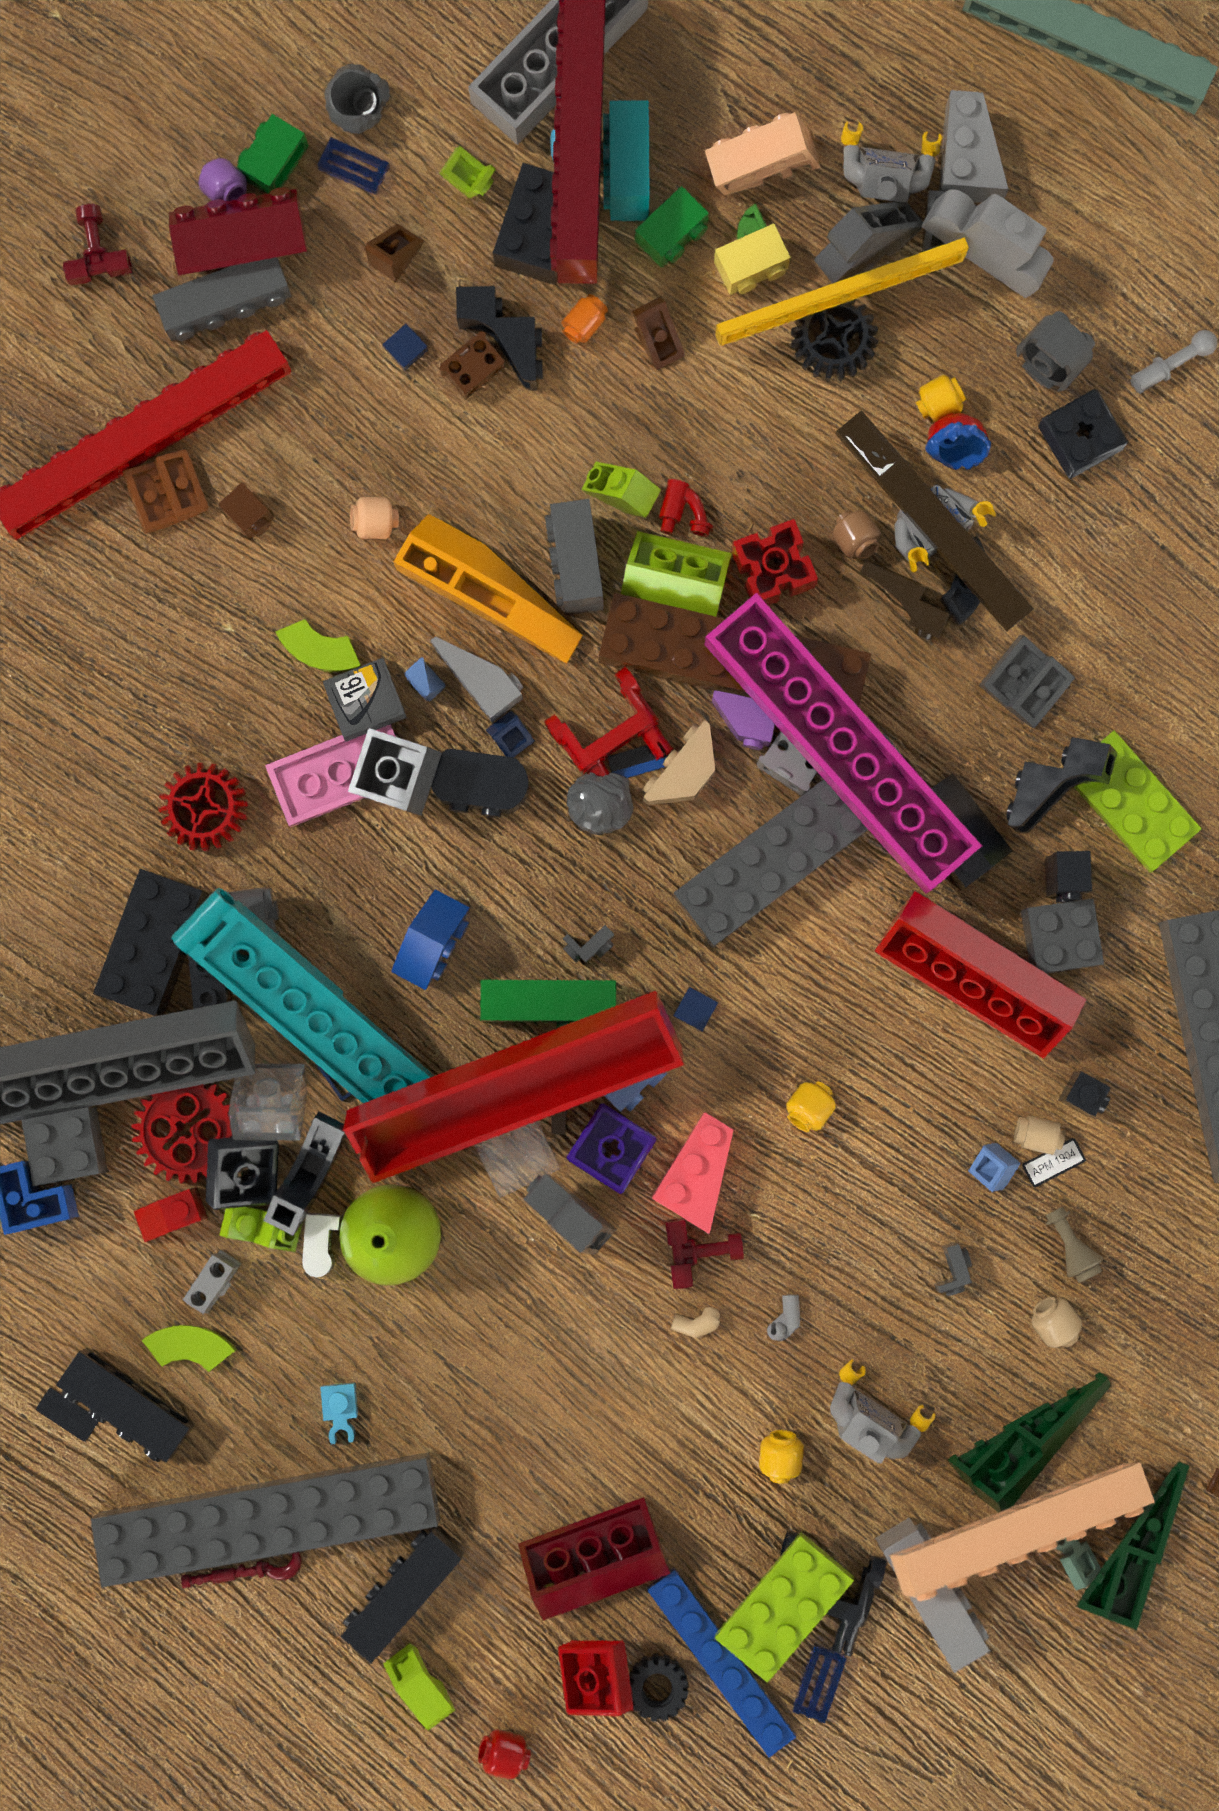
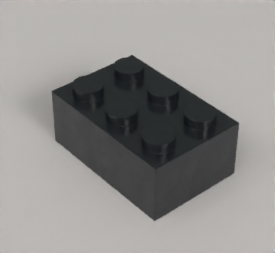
[493,163,558,286]

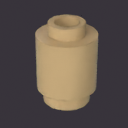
[1014,1115,1066,1155]

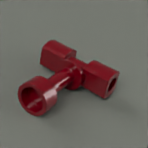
[63,204,133,286]
[665,1218,744,1289]

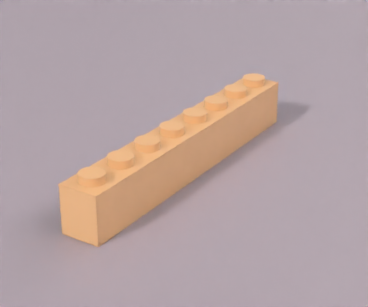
[890,1462,1154,1601]

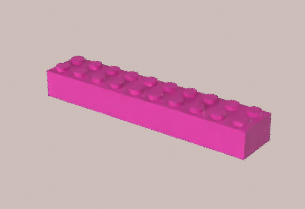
[704,593,982,894]

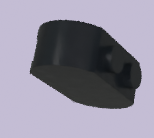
[431,749,529,818]

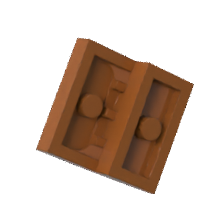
[122,449,209,534]

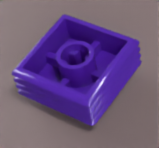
[567,1103,657,1194]

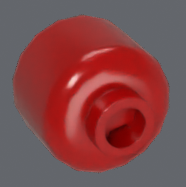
[478,1729,531,1780]

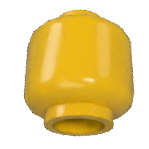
[916,375,967,422]
[786,1081,836,1132]
[759,1430,804,1484]

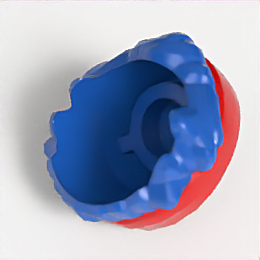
[925,413,991,470]

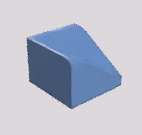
[405,657,445,702]
[968,1143,1021,1192]

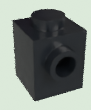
[1058,1071,1111,1117]

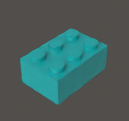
[603,100,649,221]

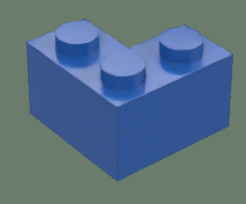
[391,889,470,990]
[0,1160,79,1235]

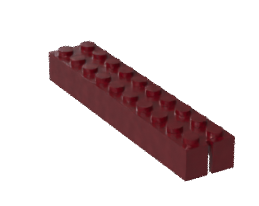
[550,0,606,284]

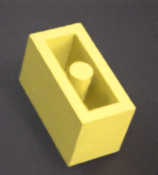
[714,223,791,295]

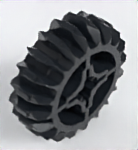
[790,299,878,382]

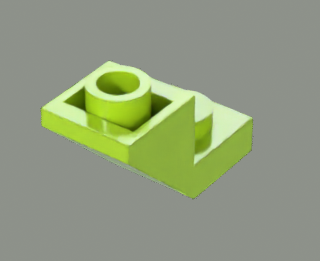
[219,1206,303,1252]
[383,1643,455,1731]

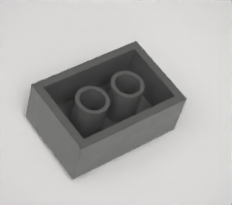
[545,499,604,615]

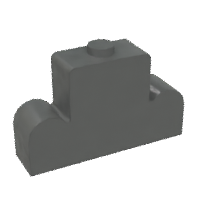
[814,202,923,284]
[523,1173,617,1255]

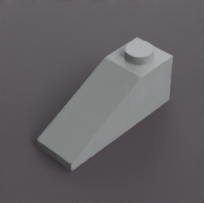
[430,636,524,723]

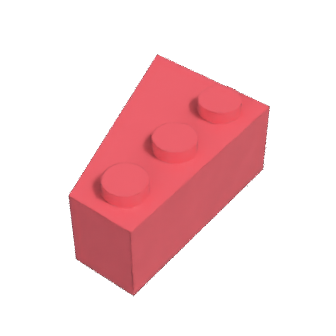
[652,1112,734,1234]

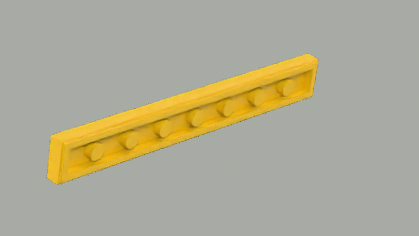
[715,237,969,346]

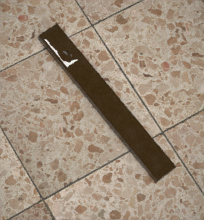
[836,410,1034,632]

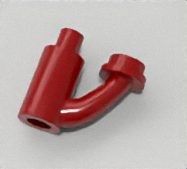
[658,479,714,537]

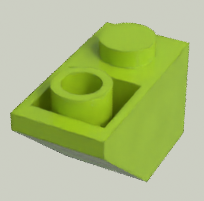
[581,462,661,518]

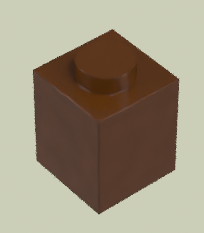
[218,482,273,540]

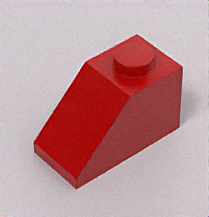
[133,1187,208,1242]

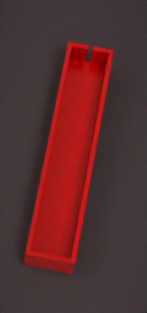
[343,990,684,1184]

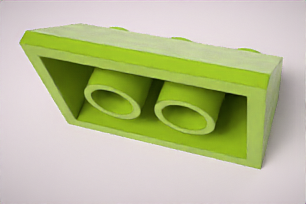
[621,531,732,617]

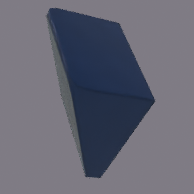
[486,711,535,758]

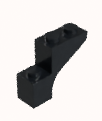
[456,286,543,390]
[1006,737,1118,833]

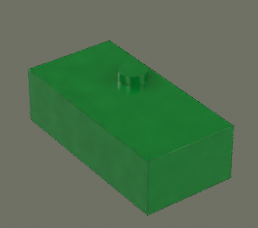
[480,980,616,1029]

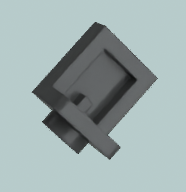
[563,925,615,964]
[934,1242,972,1296]

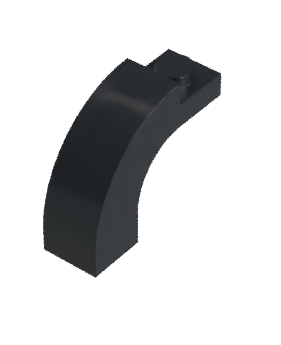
[263,1111,345,1236]

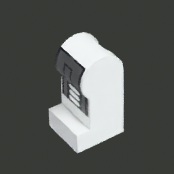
[302,1213,343,1277]

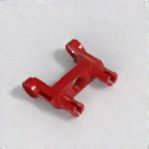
[544,667,674,777]

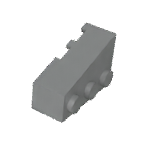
[939,90,1008,203]

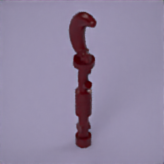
[181,1552,302,1589]

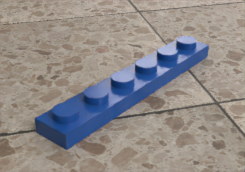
[647,1568,796,1758]

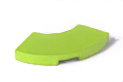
[275,619,361,673]
[142,1325,237,1372]

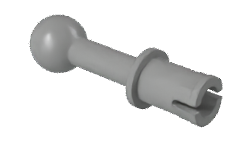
[1130,330,1218,394]

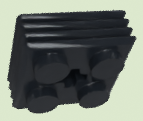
[1038,389,1128,479]
[206,1134,279,1210]

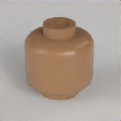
[832,510,881,560]

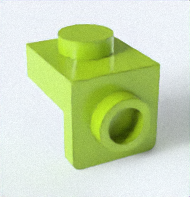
[439,146,496,198]

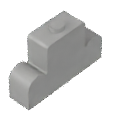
[921,189,1054,299]

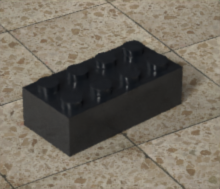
[93,869,209,1016]

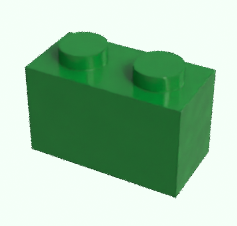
[237,114,309,194]
[635,186,709,268]

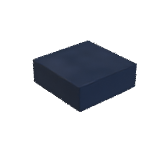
[382,324,428,371]
[673,987,718,1032]

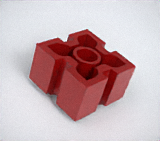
[731,519,818,605]

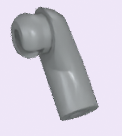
[767,1294,800,1341]

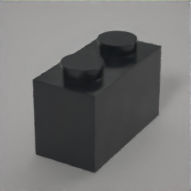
[1045,851,1092,903]

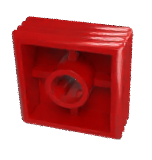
[558,1640,633,1716]

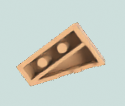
[705,112,821,196]

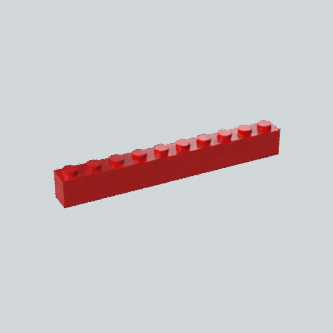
[0,330,292,540]

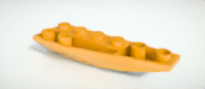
[393,513,583,664]

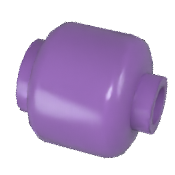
[199,158,247,202]

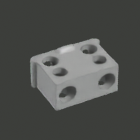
[757,732,817,796]
[183,1249,241,1314]

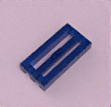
[317,137,390,195]
[792,1644,847,1724]

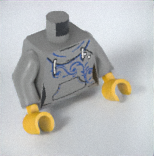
[841,121,942,202]
[894,485,996,572]
[830,1359,936,1464]

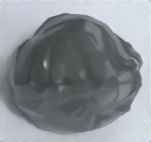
[324,64,390,134]
[566,772,634,835]

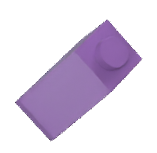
[712,690,775,750]

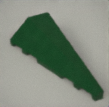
[948,1372,1111,1512]
[1076,1462,1189,1630]

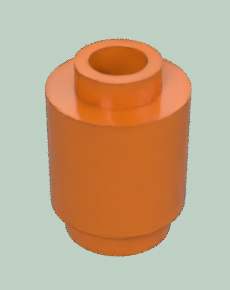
[561,294,608,344]

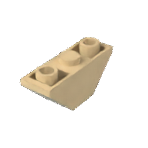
[642,720,715,805]

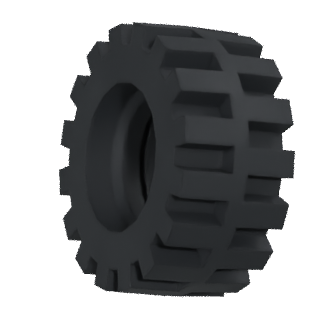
[629,1653,688,1722]

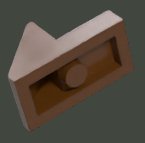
[632,296,686,370]

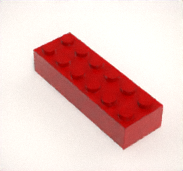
[874,891,1087,1059]

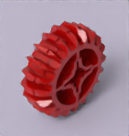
[158,763,249,852]

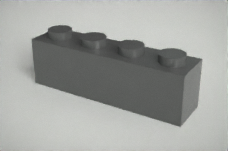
[152,257,292,341]

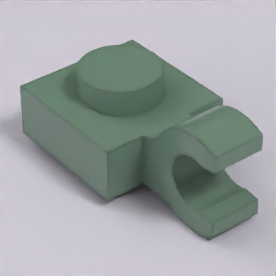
[1056,1538,1101,1590]

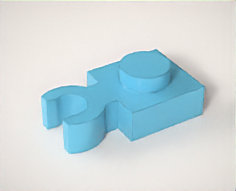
[320,1382,358,1444]

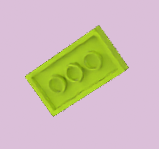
[1074,730,1202,873]
[714,1532,854,1683]

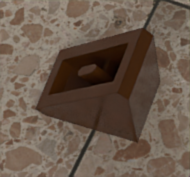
[365,223,424,283]

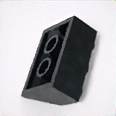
[931,773,1013,891]

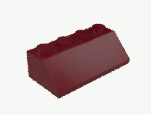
[169,187,307,276]
[518,1497,671,1621]

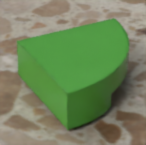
[737,204,767,240]

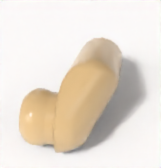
[670,1307,720,1338]

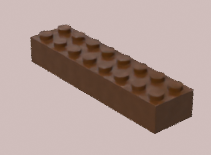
[599,593,871,707]

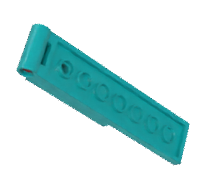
[172,888,434,1103]

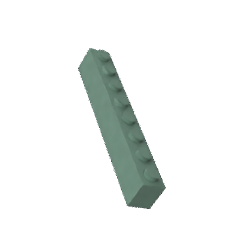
[962,0,1218,115]

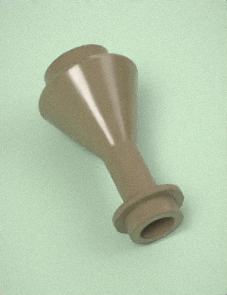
[1046,1207,1103,1283]

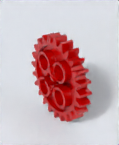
[131,1084,242,1184]

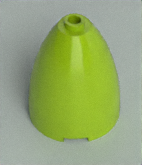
[339,1184,441,1286]

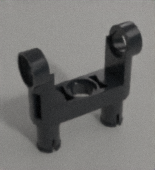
[780,1530,886,1656]

